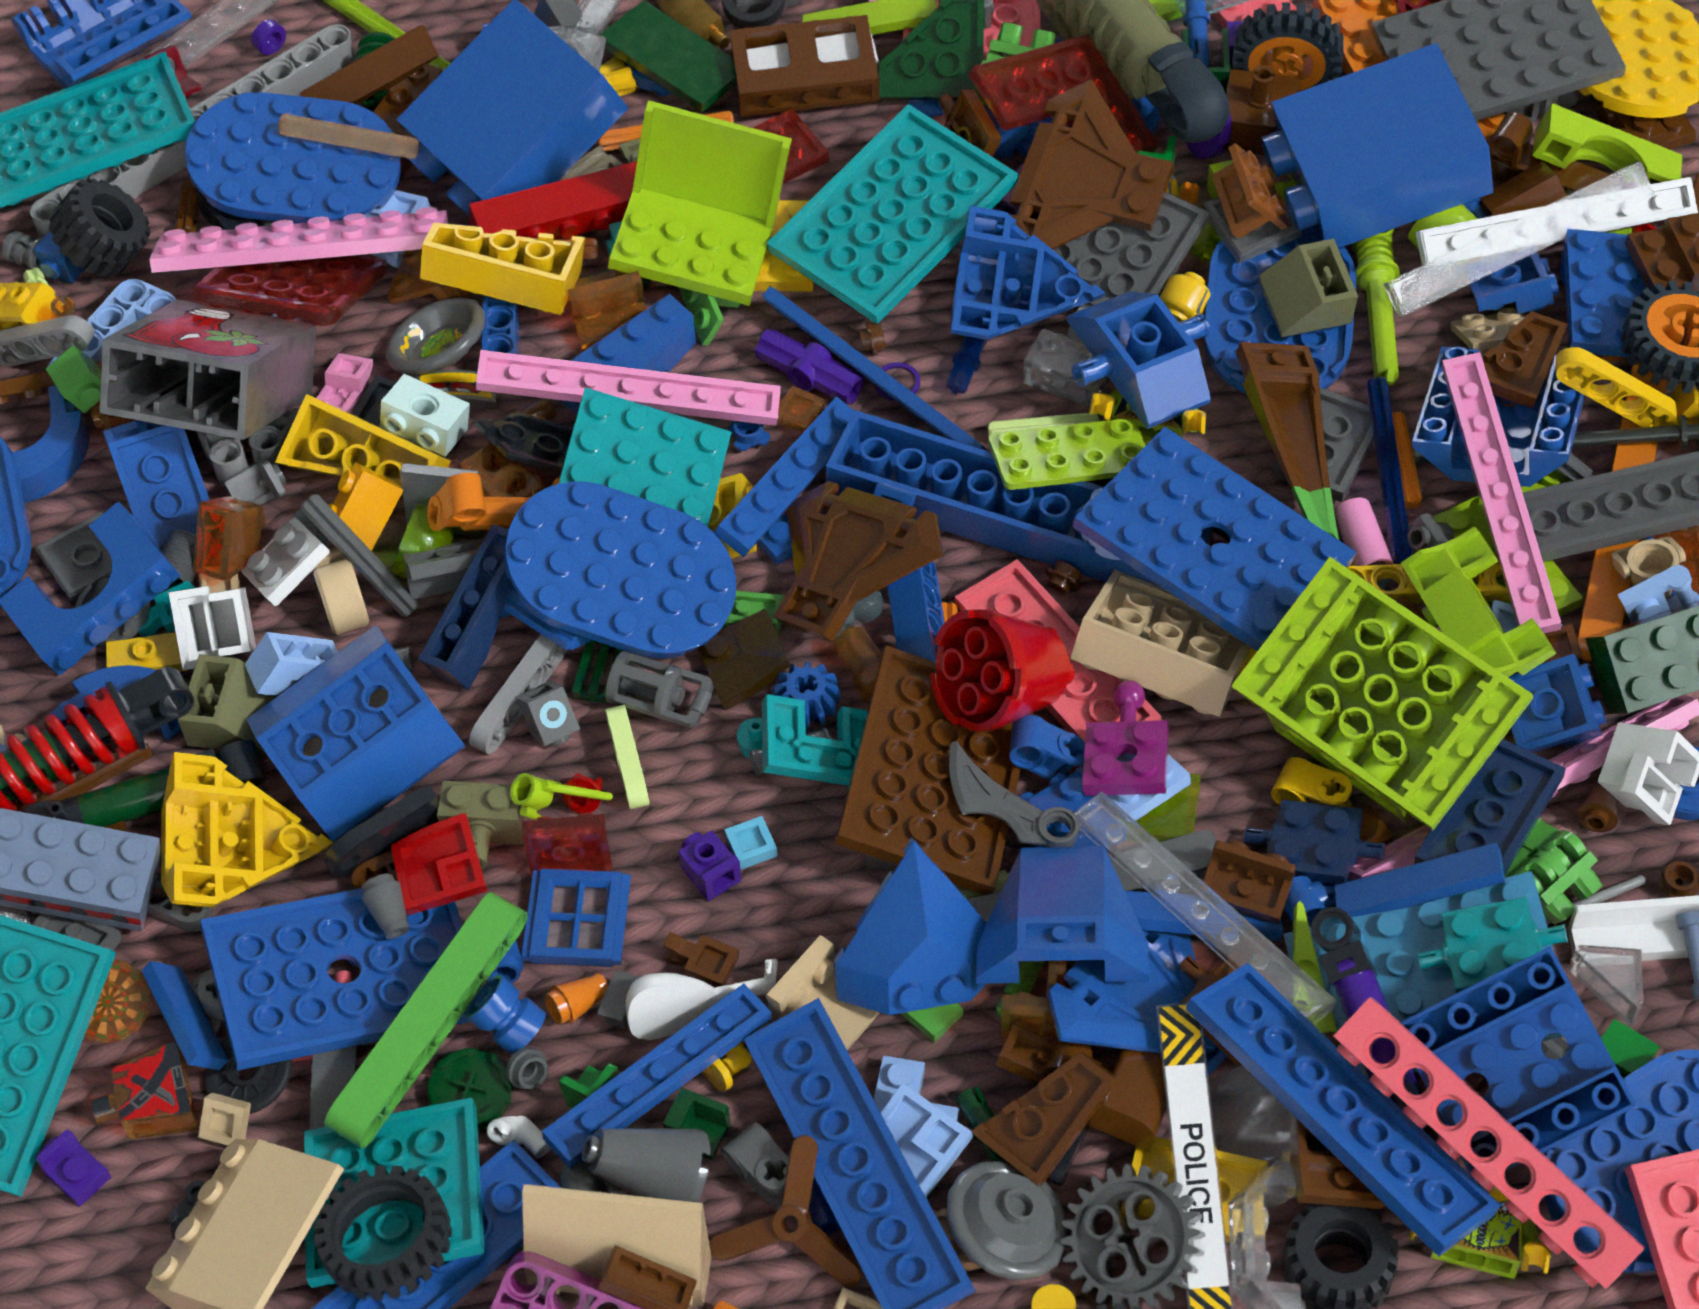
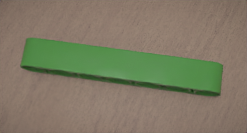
[324,892,528,1148]

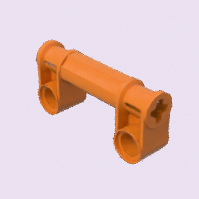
[427,472,560,531]

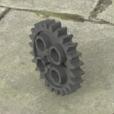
[1060,1164,1206,1309]

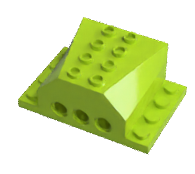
[1231,557,1533,830]

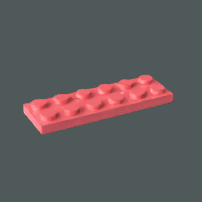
[955,559,1161,742]

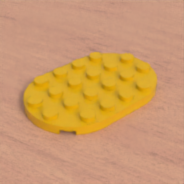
[1578,0,1699,118]

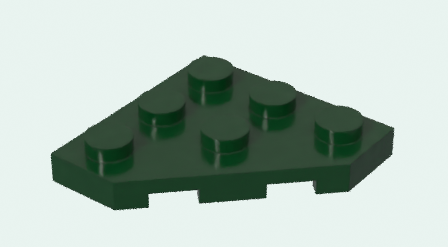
[879,0,984,100]

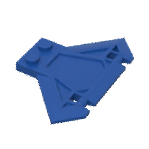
[1047,930,1227,1079]

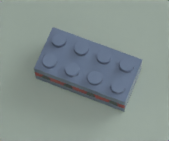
[0,808,161,932]

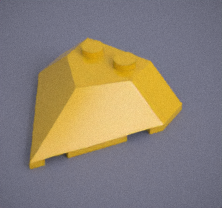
[161,752,334,908]

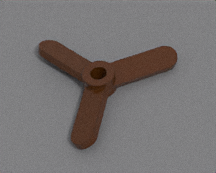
[710,1134,863,1287]

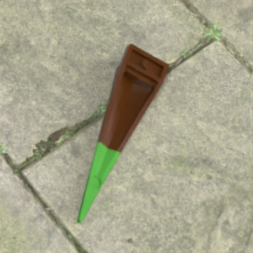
[1235,342,1339,540]

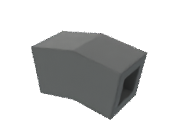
[597,970,639,1029]

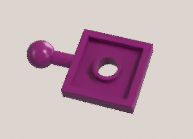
[1083,680,1169,796]

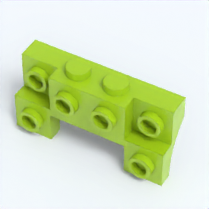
[1401,526,1556,677]

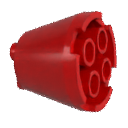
[930,609,1075,732]

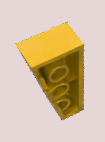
[420,223,585,315]
[275,394,451,488]

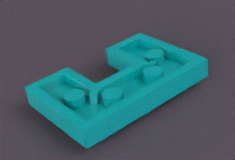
[762,694,867,786]

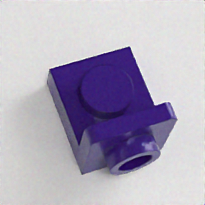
[36,1129,111,1207]

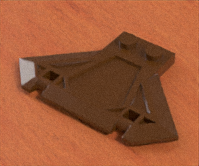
[1010,79,1174,250]
[773,481,943,642]

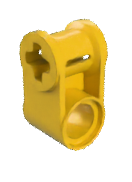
[1270,757,1352,807]

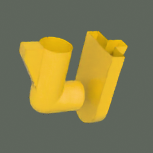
[595,57,636,96]
[701,1041,752,1092]

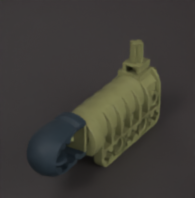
[1037,0,1230,143]

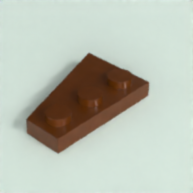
[1482,311,1567,409]
[972,1052,1119,1186]

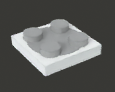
[241,517,330,606]

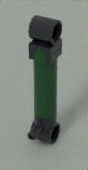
[19,740,266,827]

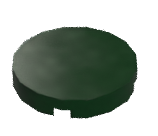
[426,1048,513,1129]

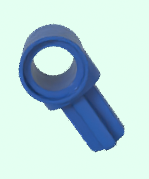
[1284,876,1354,927]

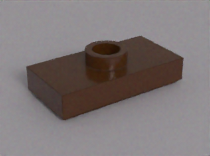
[598,1245,697,1309]

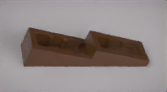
[299,25,439,105]

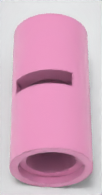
[1334,498,1394,566]

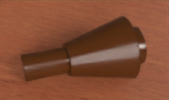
[1576,783,1618,832]

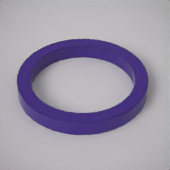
[875,362,920,401]

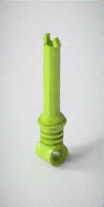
[1351,228,1400,396]

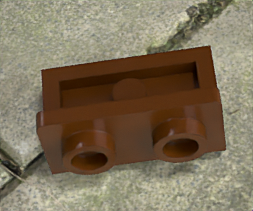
[1199,840,1296,924]

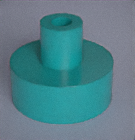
[737,717,762,758]

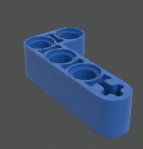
[888,561,945,663]

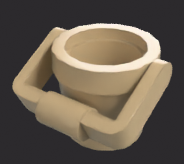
[1612,537,1686,600]

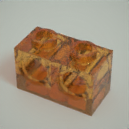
[459,443,545,497]

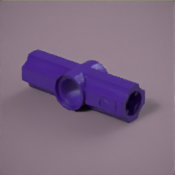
[755,329,864,404]

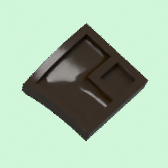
[698,608,790,710]

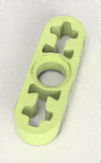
[605,704,650,810]

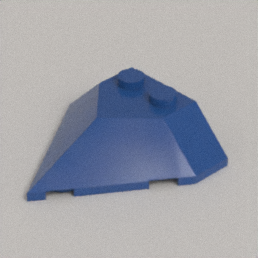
[950,205,1106,340]
[834,837,988,1015]

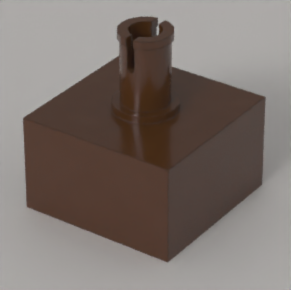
[1222,66,1301,155]

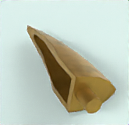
[655,0,730,49]

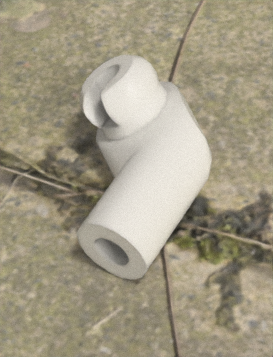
[487,1116,551,1158]

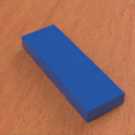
[142,961,229,1070]

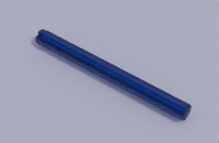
[1366,376,1412,564]

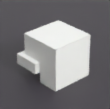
[169,586,256,670]
[1598,722,1699,825]

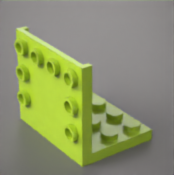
[608,100,792,306]

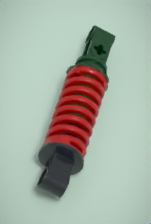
[0,667,194,811]

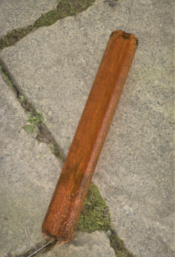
[278,114,419,159]

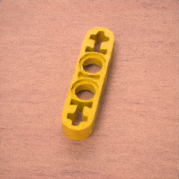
[1555,347,1677,427]

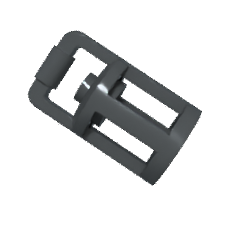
[606,651,714,728]

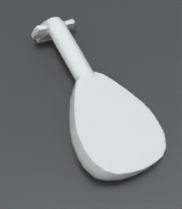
[626,959,778,1040]

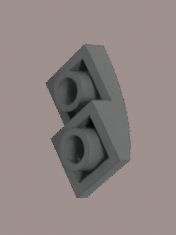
[310,1046,357,1130]

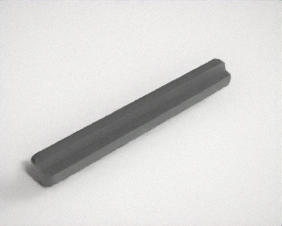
[301,494,419,618]

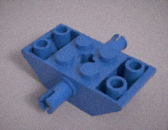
[1067,291,1211,429]

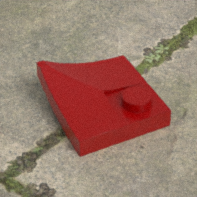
[391,813,488,916]

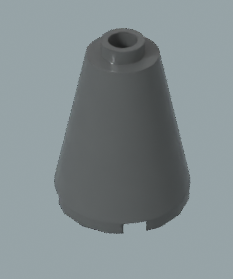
[582,1128,710,1203]

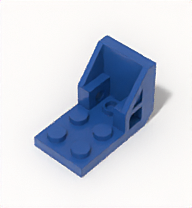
[103,420,211,548]

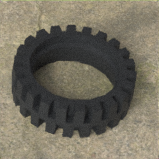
[314,1165,452,1300]

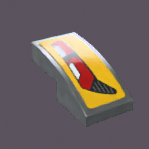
[415,370,497,412]

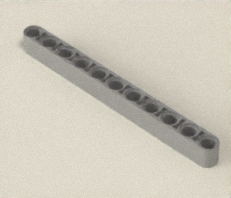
[30,24,355,238]

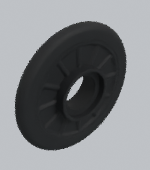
[204,1036,292,1114]

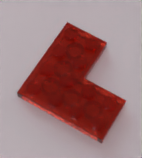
[969,34,1158,153]

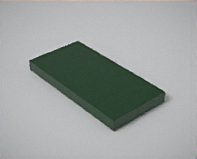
[598,0,737,113]

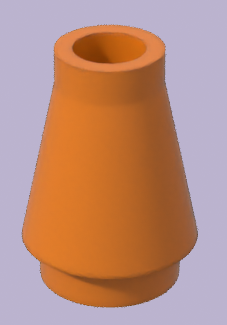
[544,973,609,1025]

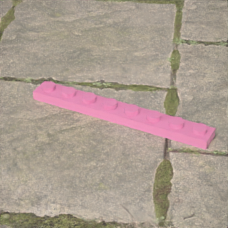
[476,350,781,426]
[1442,352,1561,633]

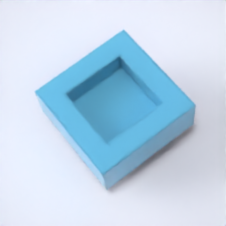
[724,816,778,869]

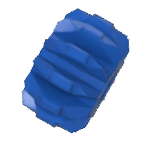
[773,660,841,729]

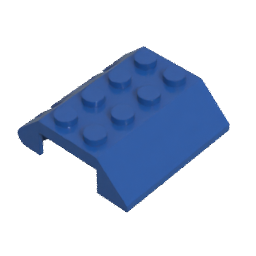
[11,0,192,89]

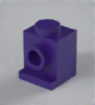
[678,830,742,902]

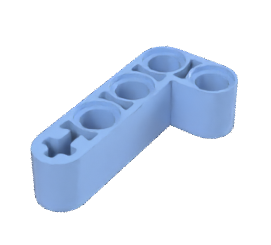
[49,279,176,386]

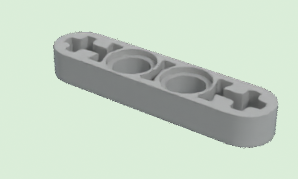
[0,315,95,367]
[469,634,567,755]

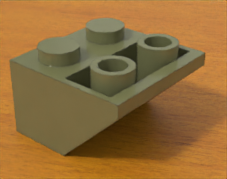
[1258,239,1358,337]
[178,654,277,755]

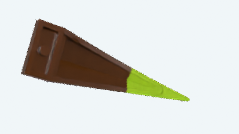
[1290,901,1385,1209]

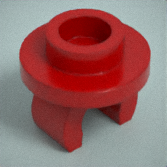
[562,774,603,814]

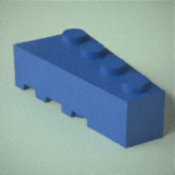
[561,294,696,416]

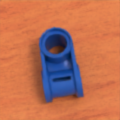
[1010,715,1085,782]

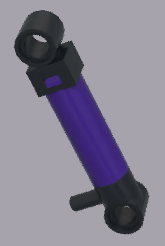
[1311,907,1438,1142]

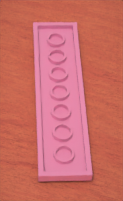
[149,207,448,273]

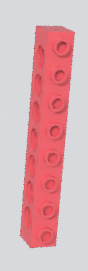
[1334,997,1644,1289]

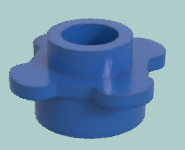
[728,421,770,451]

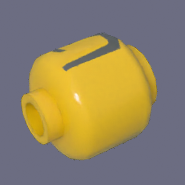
[1159,272,1211,322]

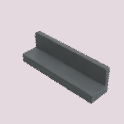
[403,537,485,599]

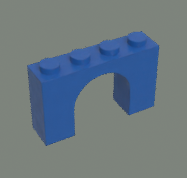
[0,501,181,676]

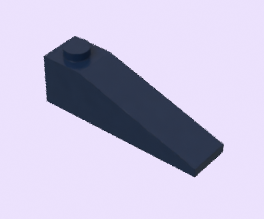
[418,524,512,690]

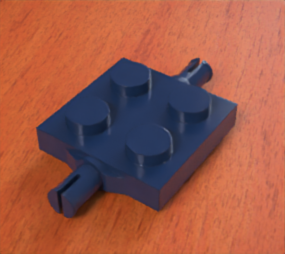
[1244,800,1385,885]

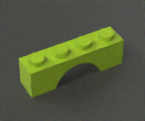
[1533,103,1682,187]

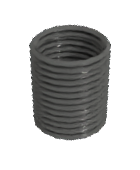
[161,529,199,589]

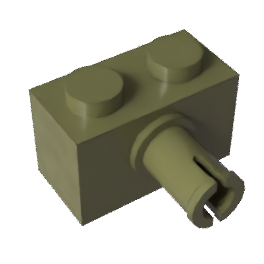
[437,781,528,869]

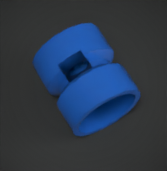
[465,975,546,1055]

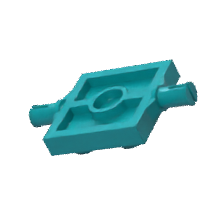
[1418,896,1568,993]

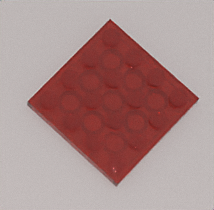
[194,255,387,326]

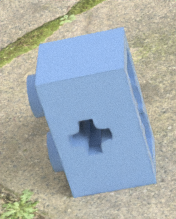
[245,632,338,696]

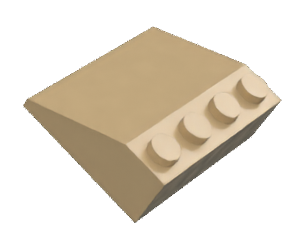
[1070,569,1251,717]
[145,1139,344,1309]
[522,1184,711,1309]

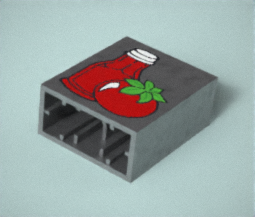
[100,299,317,440]

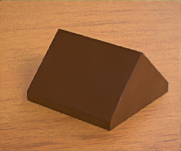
[1480,161,1569,251]

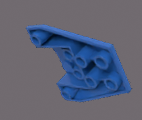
[976,846,1149,984]

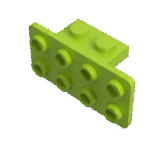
[988,418,1146,490]

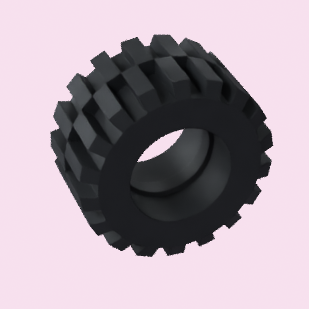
[49,178,151,277]
[1282,1203,1399,1309]

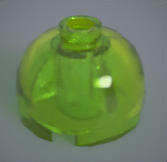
[391,502,454,579]

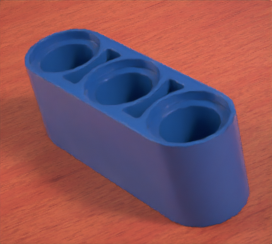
[482,295,520,354]

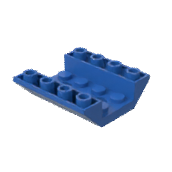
[1412,347,1585,487]
[246,625,466,843]
[1400,946,1637,1184]

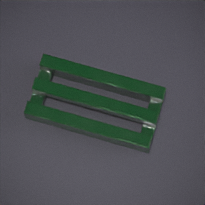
[572,640,624,704]

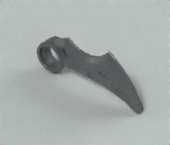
[949,741,1079,847]

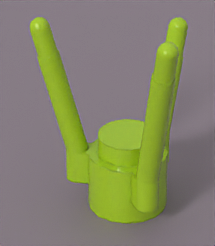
[510,773,613,840]

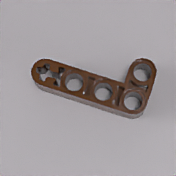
[1488,112,1625,201]

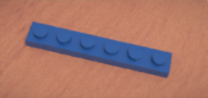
[714,396,854,558]
[542,983,771,1169]

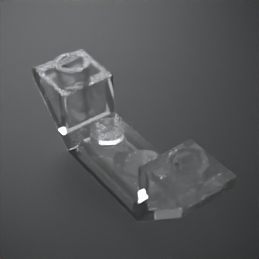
[1228,1152,1305,1309]

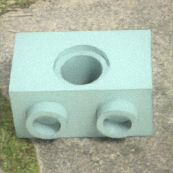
[380,374,470,457]

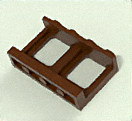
[730,15,879,117]

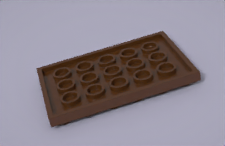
[834,645,1032,895]

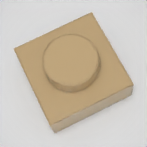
[198,1092,251,1146]

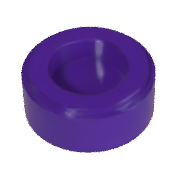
[251,19,286,55]

